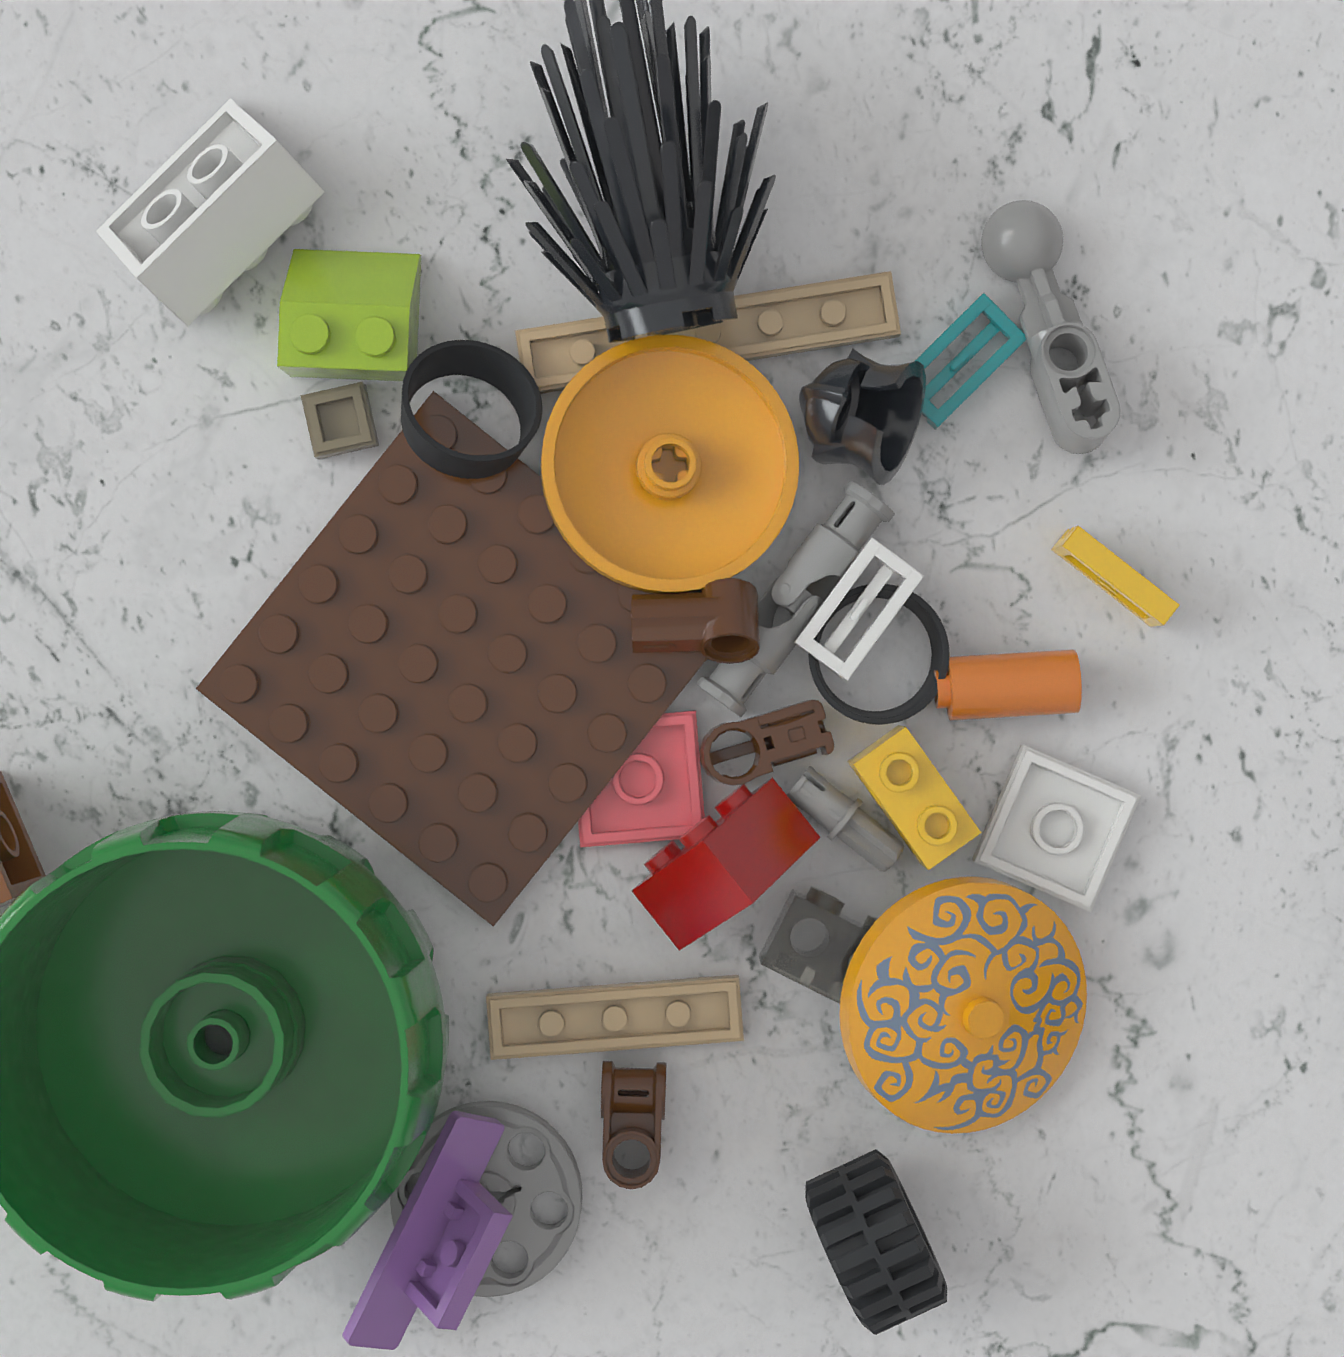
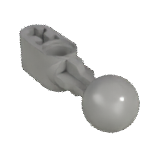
[981,200,1120,454]

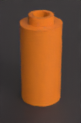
[934,649,1082,721]

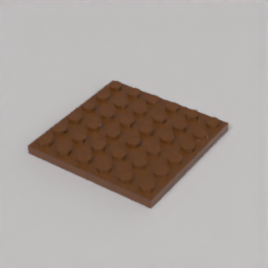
[196,391,708,927]

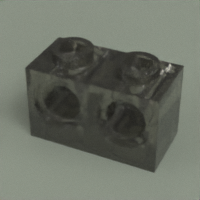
[758,886,878,1004]

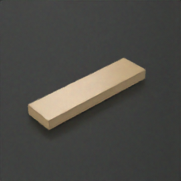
[486,975,744,1060]

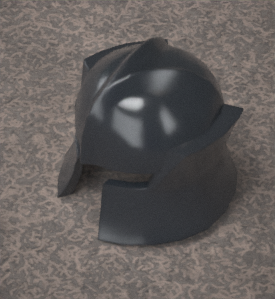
[799,348,926,485]

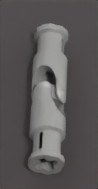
[696,481,895,717]

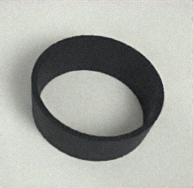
[401,340,543,479]
[808,584,950,725]

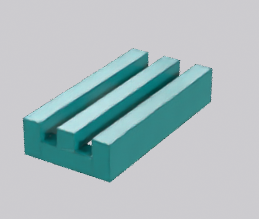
[915,293,1026,430]

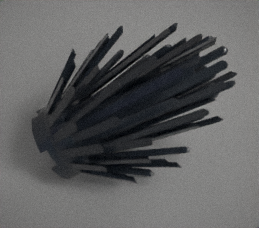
[506,0,776,343]

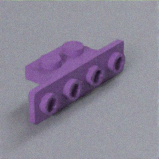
[342,1111,513,1350]

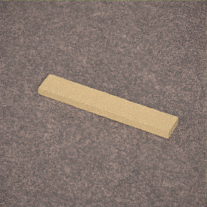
[515,271,901,394]

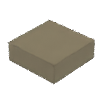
[300,382,379,459]

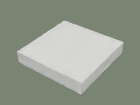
[972,745,1141,912]

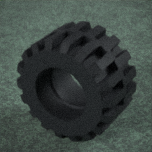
[805,1149,947,1335]

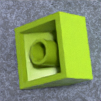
[277,249,421,381]

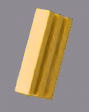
[1051,525,1180,627]

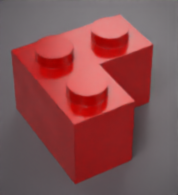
[631,777,821,951]

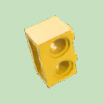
[847,725,982,870]

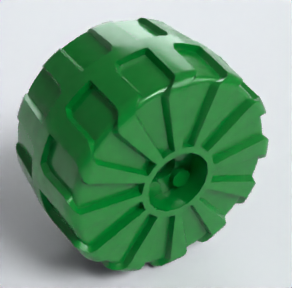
[0,811,449,1302]

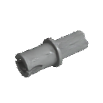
[787,766,904,872]

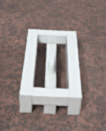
[794,538,924,681]

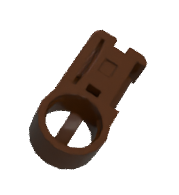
[699,700,834,786]

